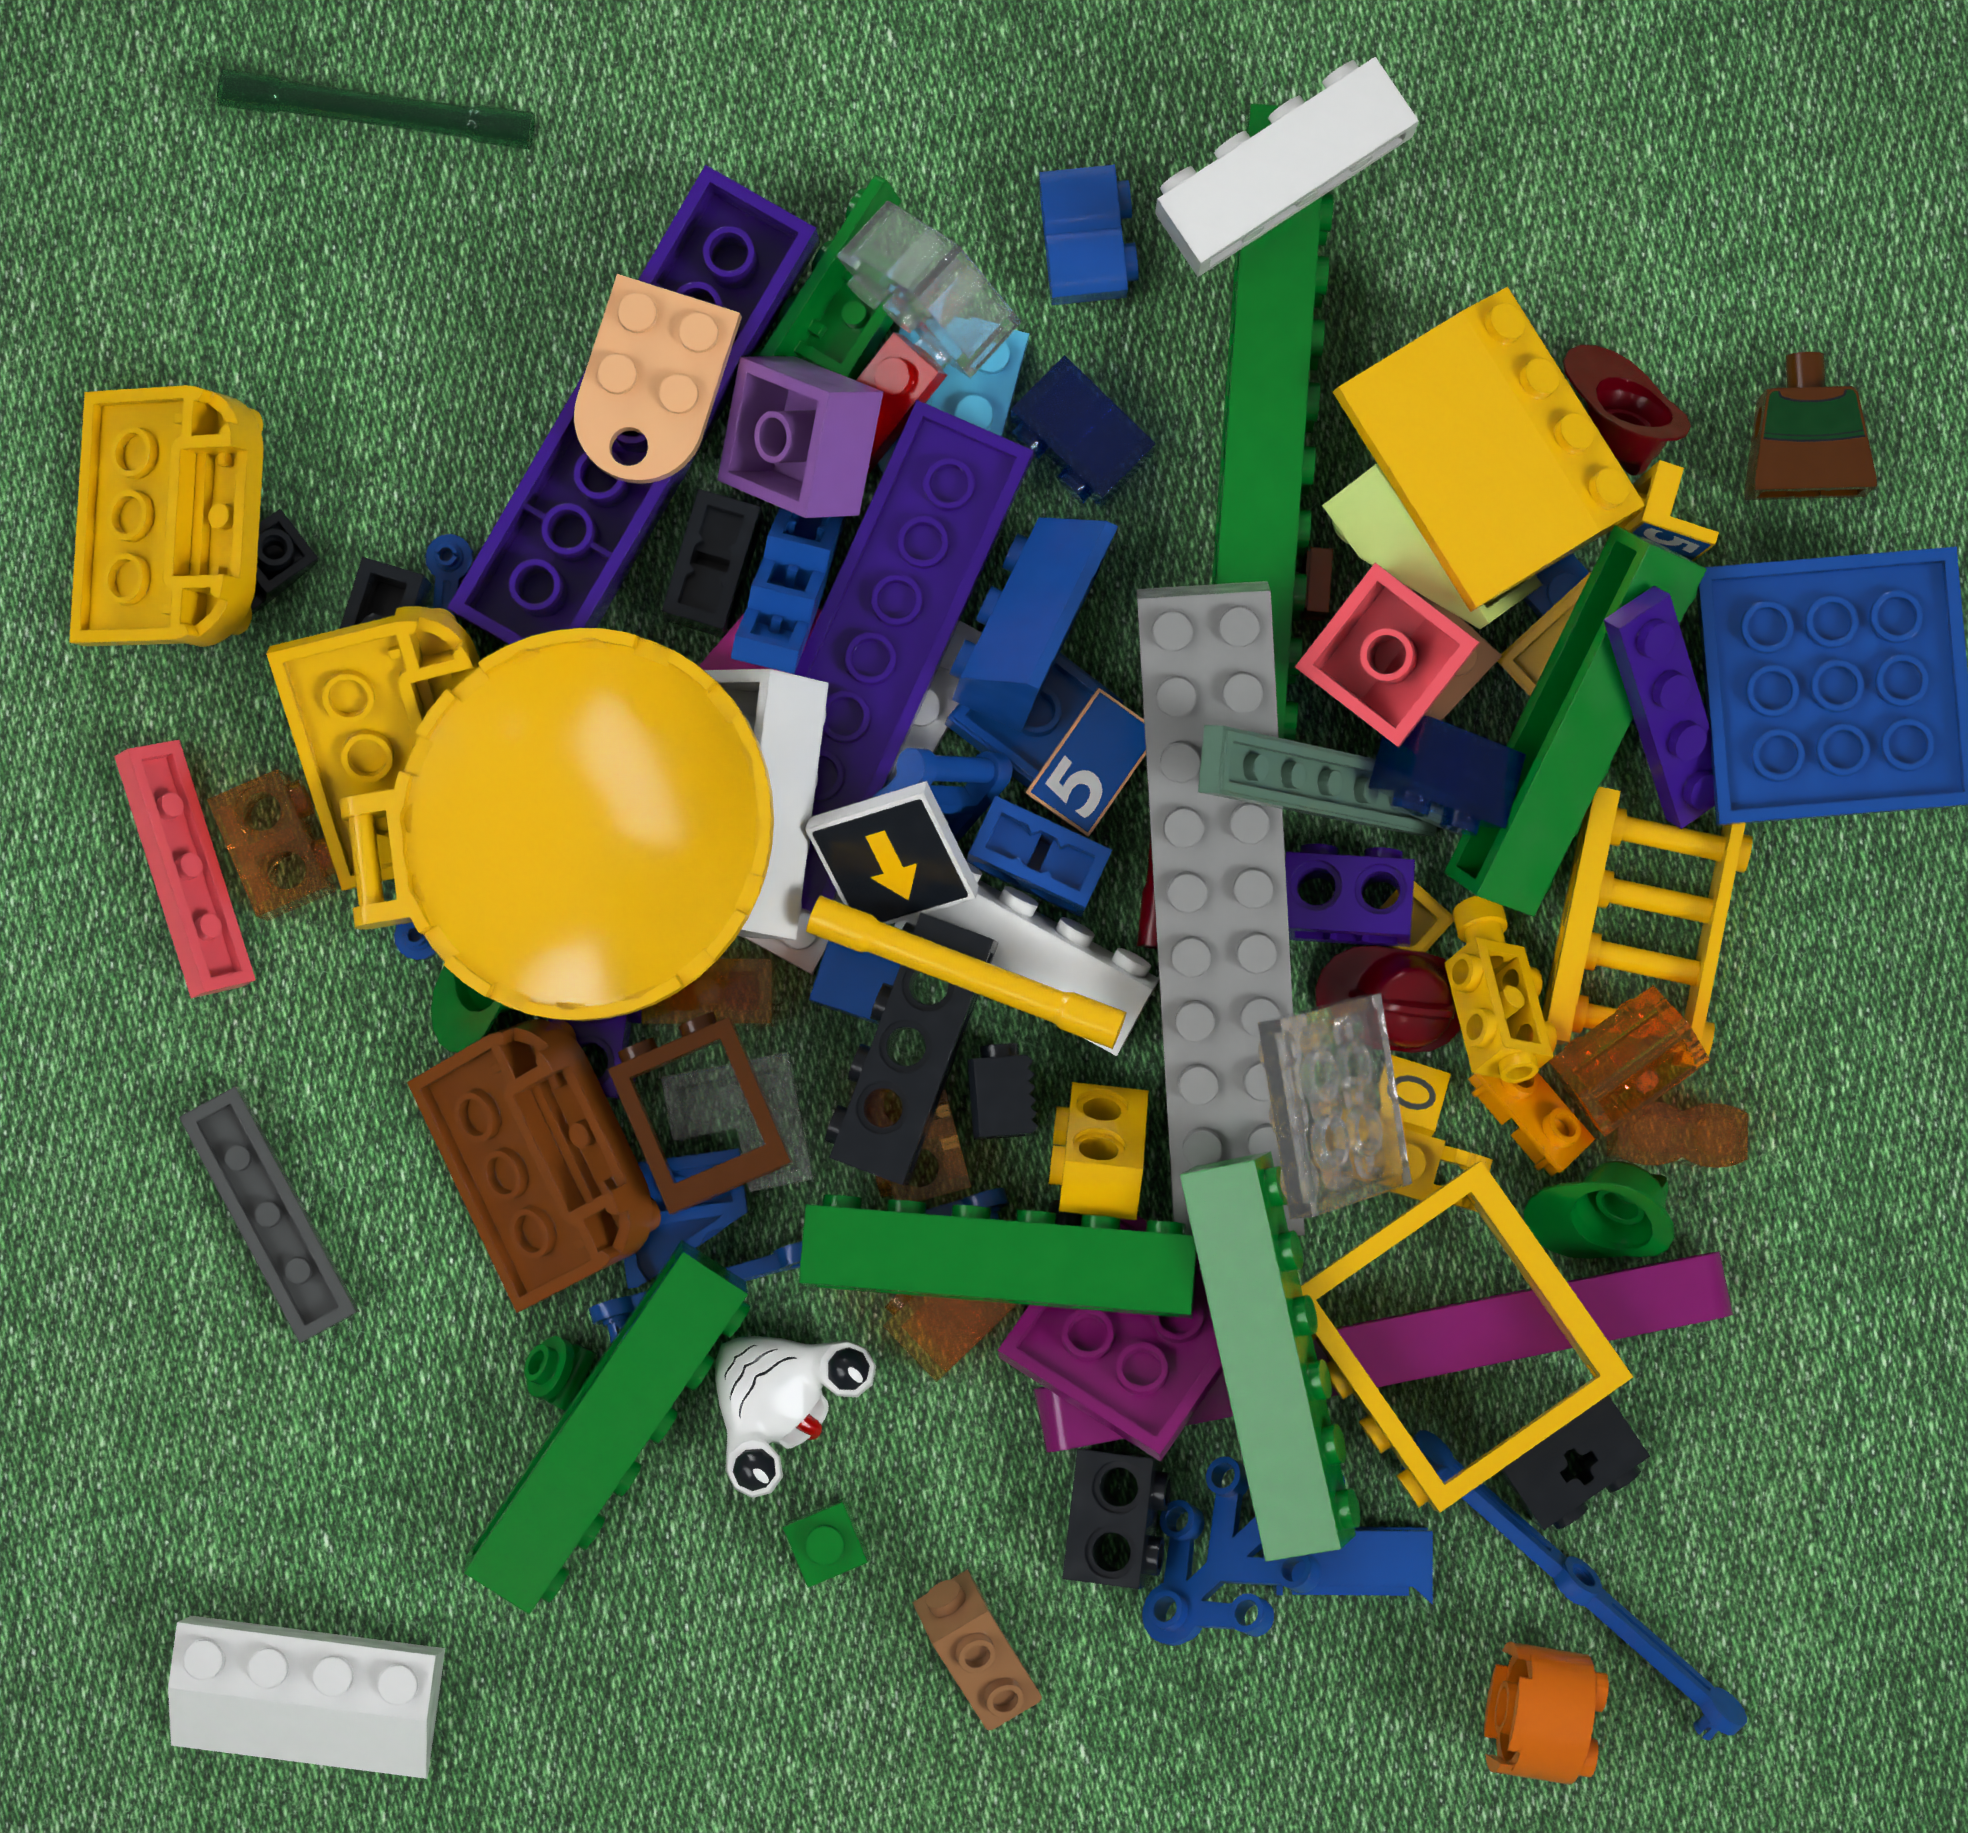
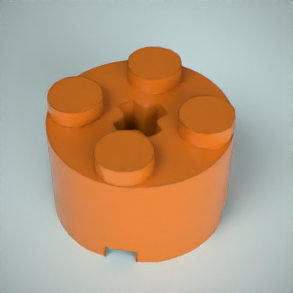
[1484,1642,1609,1785]

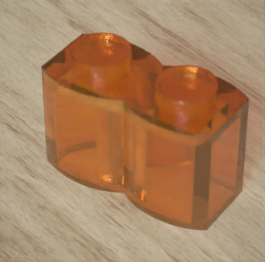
[1607,1101,1748,1169]

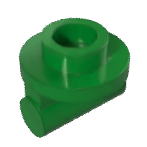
[524,1336,597,1410]

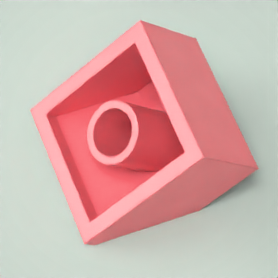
[1295,563,1480,747]

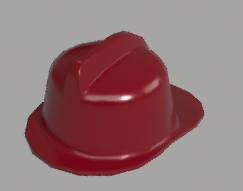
[1563,345,1691,476]
[1315,945,1461,1053]

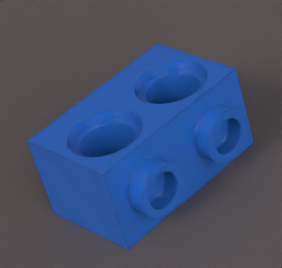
[966,795,1112,917]

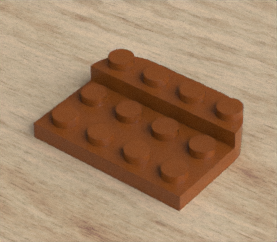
[407,1019,661,1313]

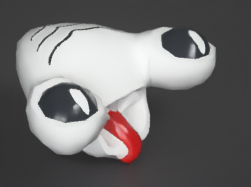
[715,1336,876,1498]

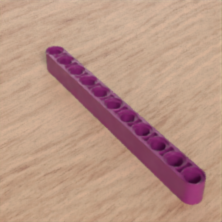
[1034,1251,1733,1453]

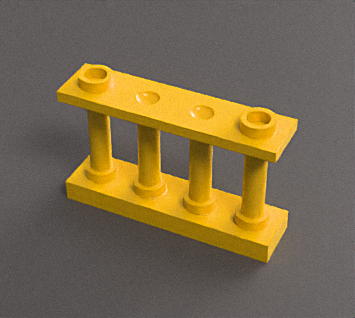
[1542,786,1753,1071]

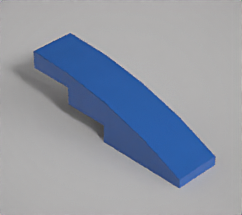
[731,507,847,674]

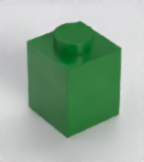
[783,1498,870,1588]

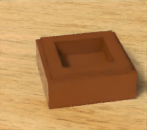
[1300,547,1333,621]

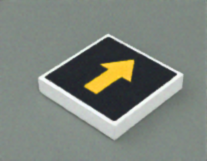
[805,781,979,925]

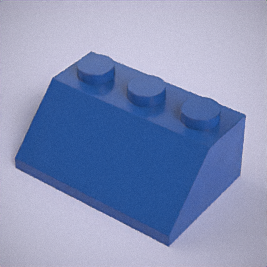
[949,517,1118,733]

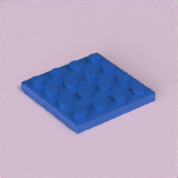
[1697,547,1968,826]

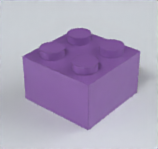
[717,356,883,518]

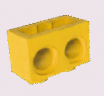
[1049,1082,1149,1220]

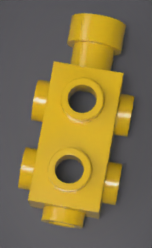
[1444,896,1557,1083]

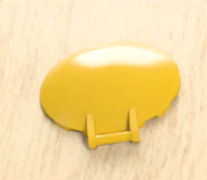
[339,628,774,1021]

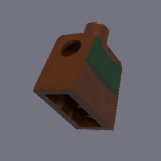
[1744,352,1877,500]

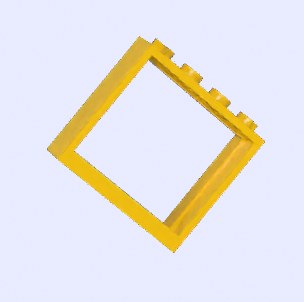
[1301,1161,1633,1513]

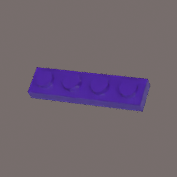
[1603,586,1715,829]

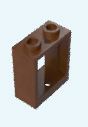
[608,1012,794,1215]

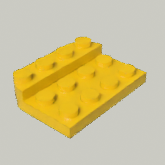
[69,385,263,647]
[266,606,480,891]

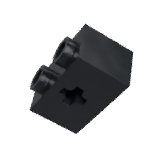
[1499,1395,1650,1530]

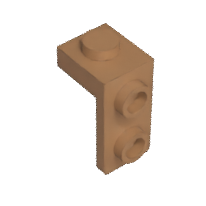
[912,1569,1042,1730]

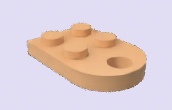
[574,274,742,484]

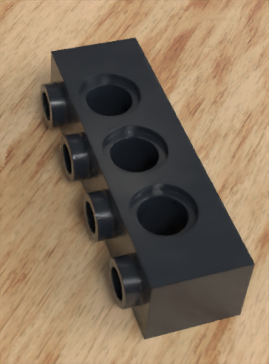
[825,913,999,1185]

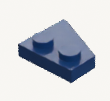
[624,1148,749,1289]

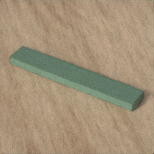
[1198,725,1437,837]

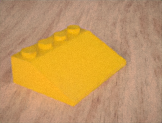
[1333,287,1645,612]

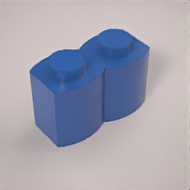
[1039,164,1139,306]

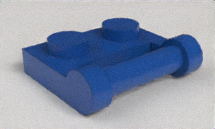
[872,748,1012,843]

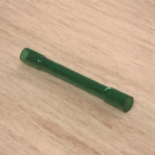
[217,68,535,150]

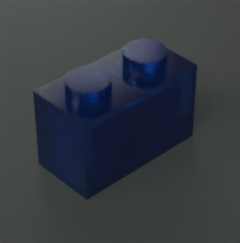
[1011,355,1156,508]
[1368,716,1526,836]

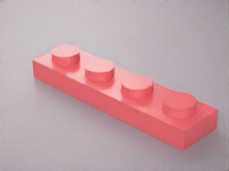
[114,740,256,999]

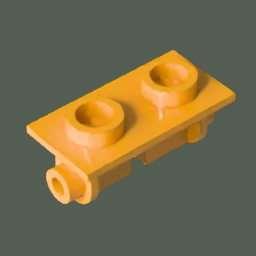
[1468,1073,1595,1177]

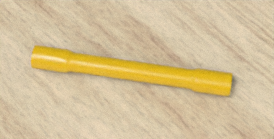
[806,895,1127,1049]

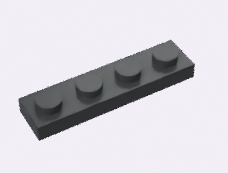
[179,1086,360,1343]

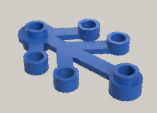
[1142,1456,1345,1646]

